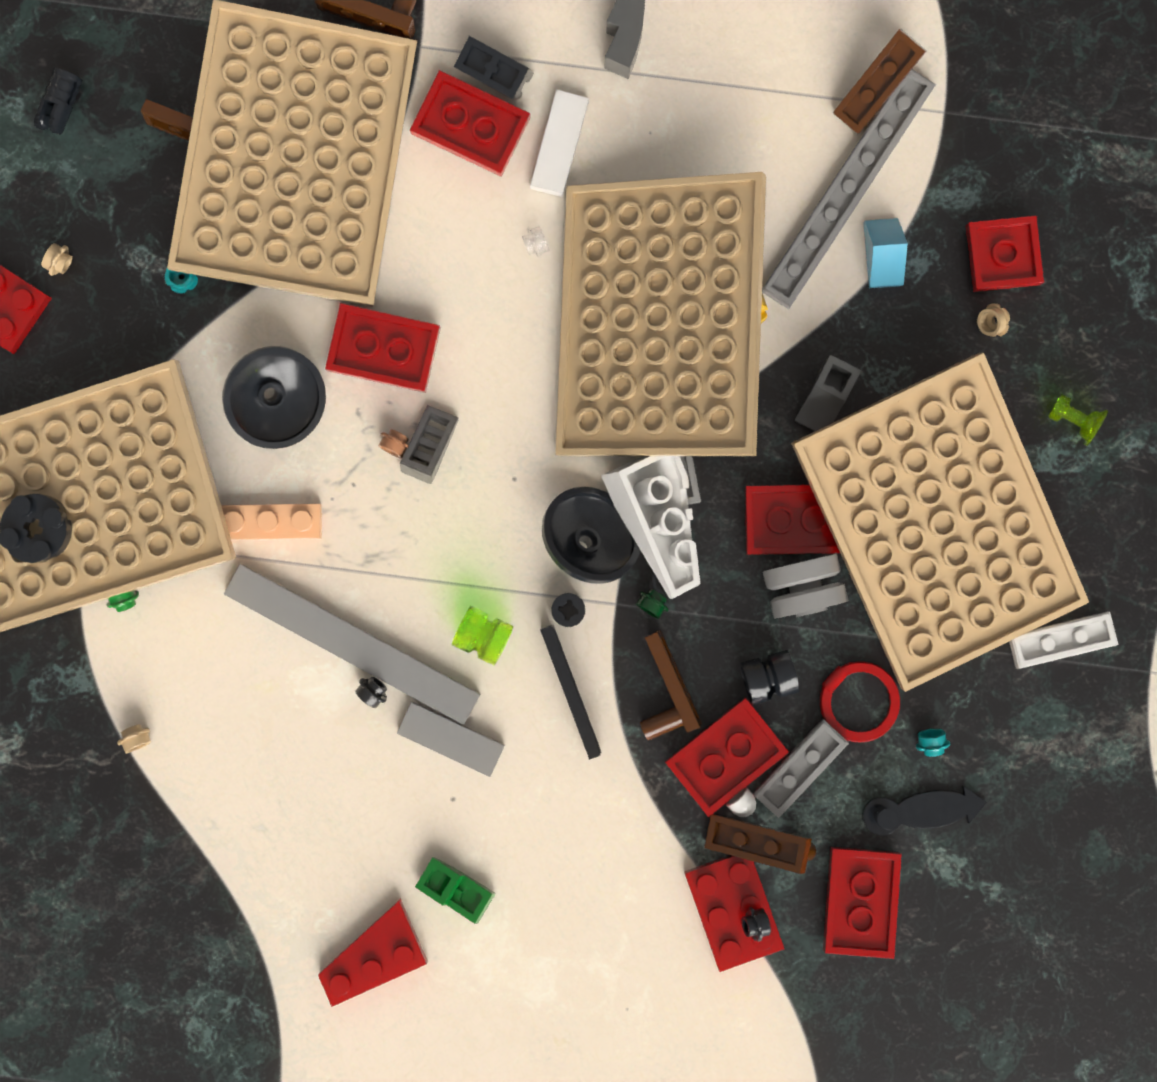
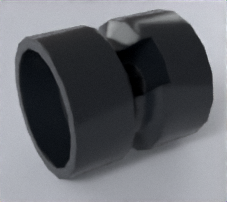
[740,650,799,705]

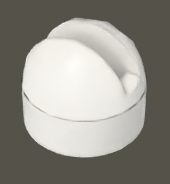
[726,787,756,817]

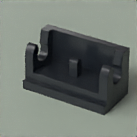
[454,36,534,100]

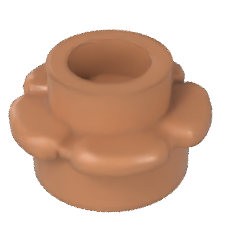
[378,429,409,459]

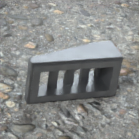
[400,405,459,484]

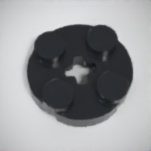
[0,494,72,563]

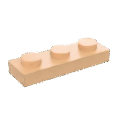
[221,504,322,540]

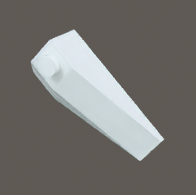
[601,456,700,599]

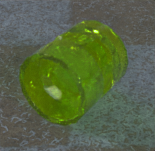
[451,605,514,666]

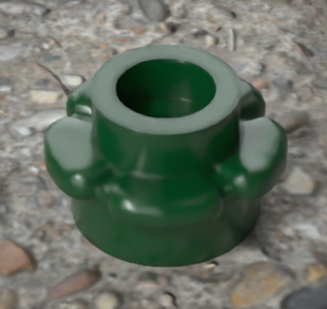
[636,589,669,619]

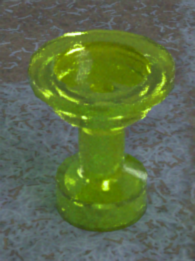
[1048,394,1108,446]

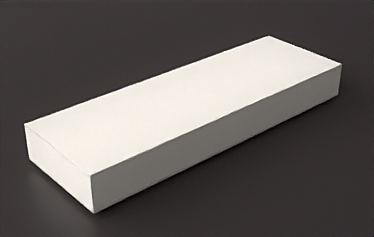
[530,89,589,197]
[1009,612,1118,669]

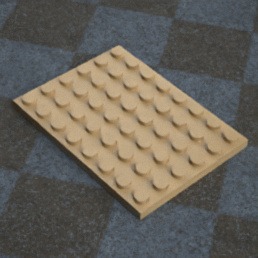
[167,0,417,307]
[555,172,766,457]
[791,353,1089,692]
[0,359,236,632]

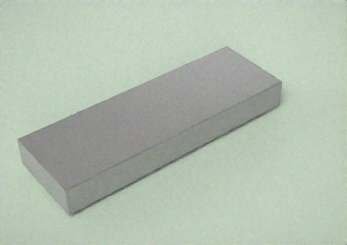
[397,702,505,777]
[753,718,849,818]

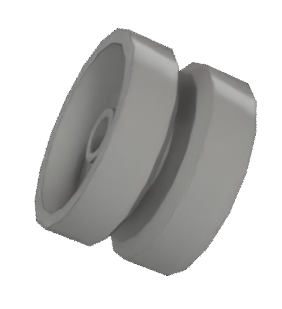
[763,554,849,619]

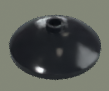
[222,346,326,449]
[542,487,640,584]

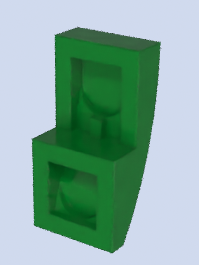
[415,857,496,924]

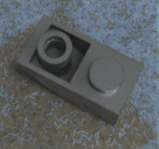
[794,355,861,432]

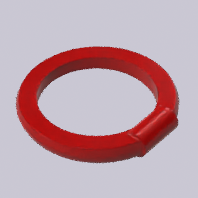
[820,661,900,743]

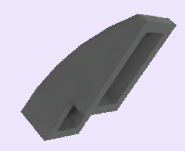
[604,0,645,79]

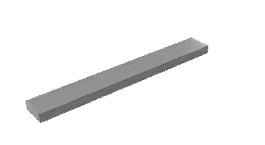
[762,69,936,309]
[224,564,481,725]

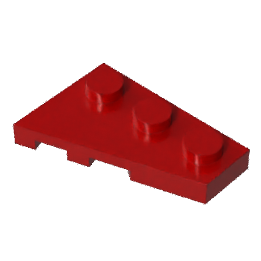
[318,898,428,1007]

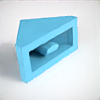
[863,218,908,288]

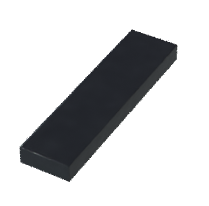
[540,625,602,760]

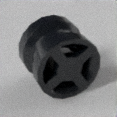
[551,593,585,627]

